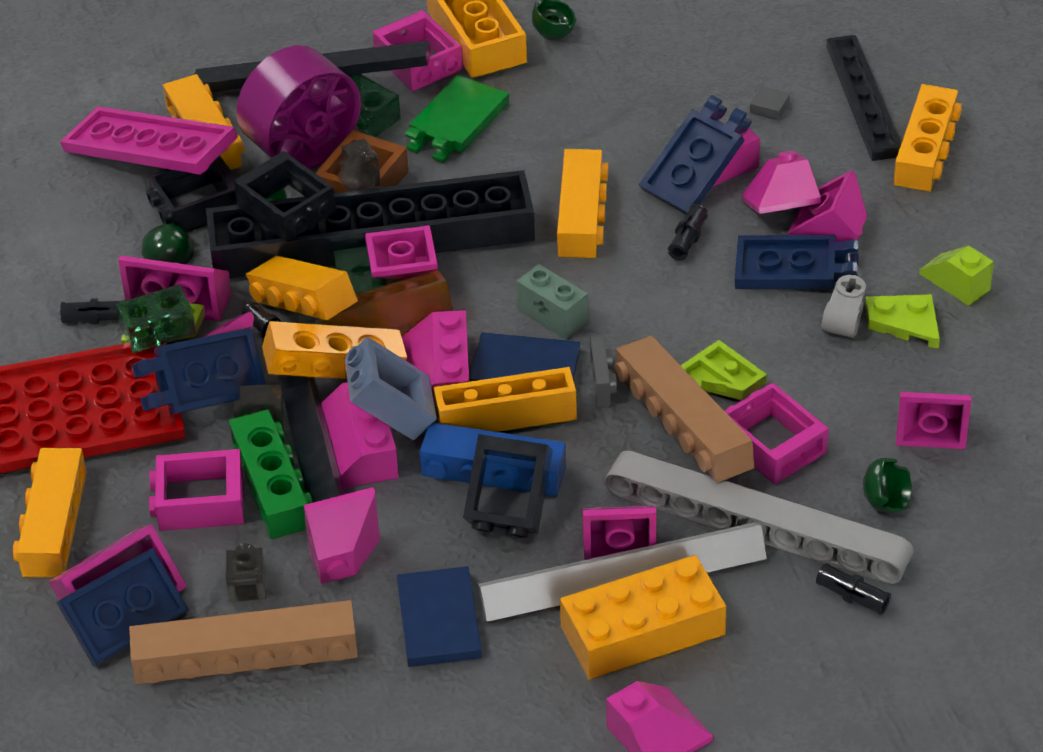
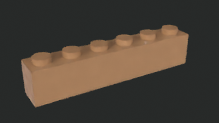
[614,335,754,483]
[129,600,358,684]

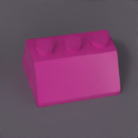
[118,255,232,321]
[402,310,469,406]
[321,382,399,489]
[49,524,187,600]

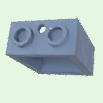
[345,337,437,440]

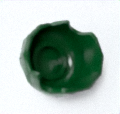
[532,0,576,39]
[141,224,194,265]
[863,458,912,512]

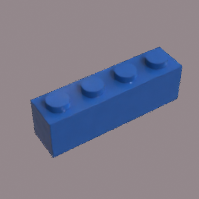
[419,423,566,497]

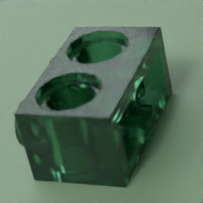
[348,74,401,137]
[116,284,196,353]

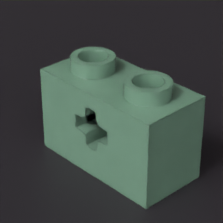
[516,264,589,340]

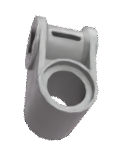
[821,275,866,338]

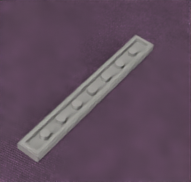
[478,522,767,622]

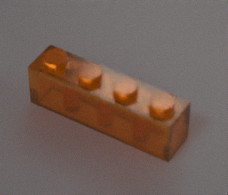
[314,270,453,336]

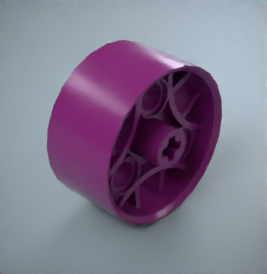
[236,45,361,169]

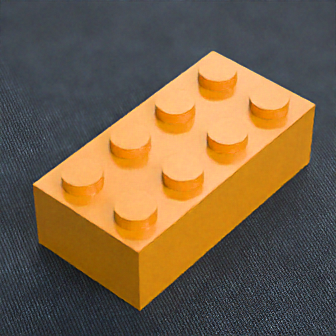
[427,0,527,78]
[560,555,726,680]

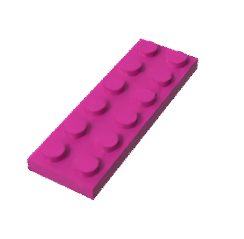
[60,106,238,174]

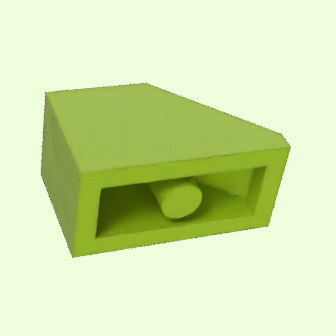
[919,245,994,306]

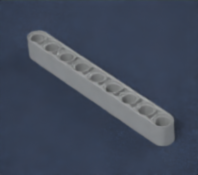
[604,451,914,584]

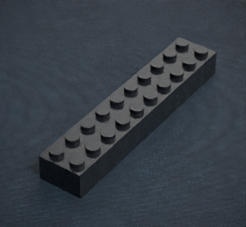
[206,170,535,279]

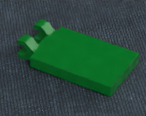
[405,75,509,162]

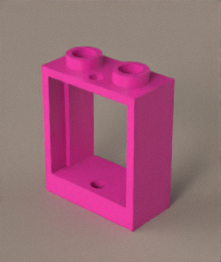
[372,10,463,92]
[725,383,829,485]
[149,449,244,531]

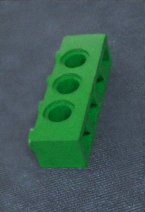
[229,409,313,540]

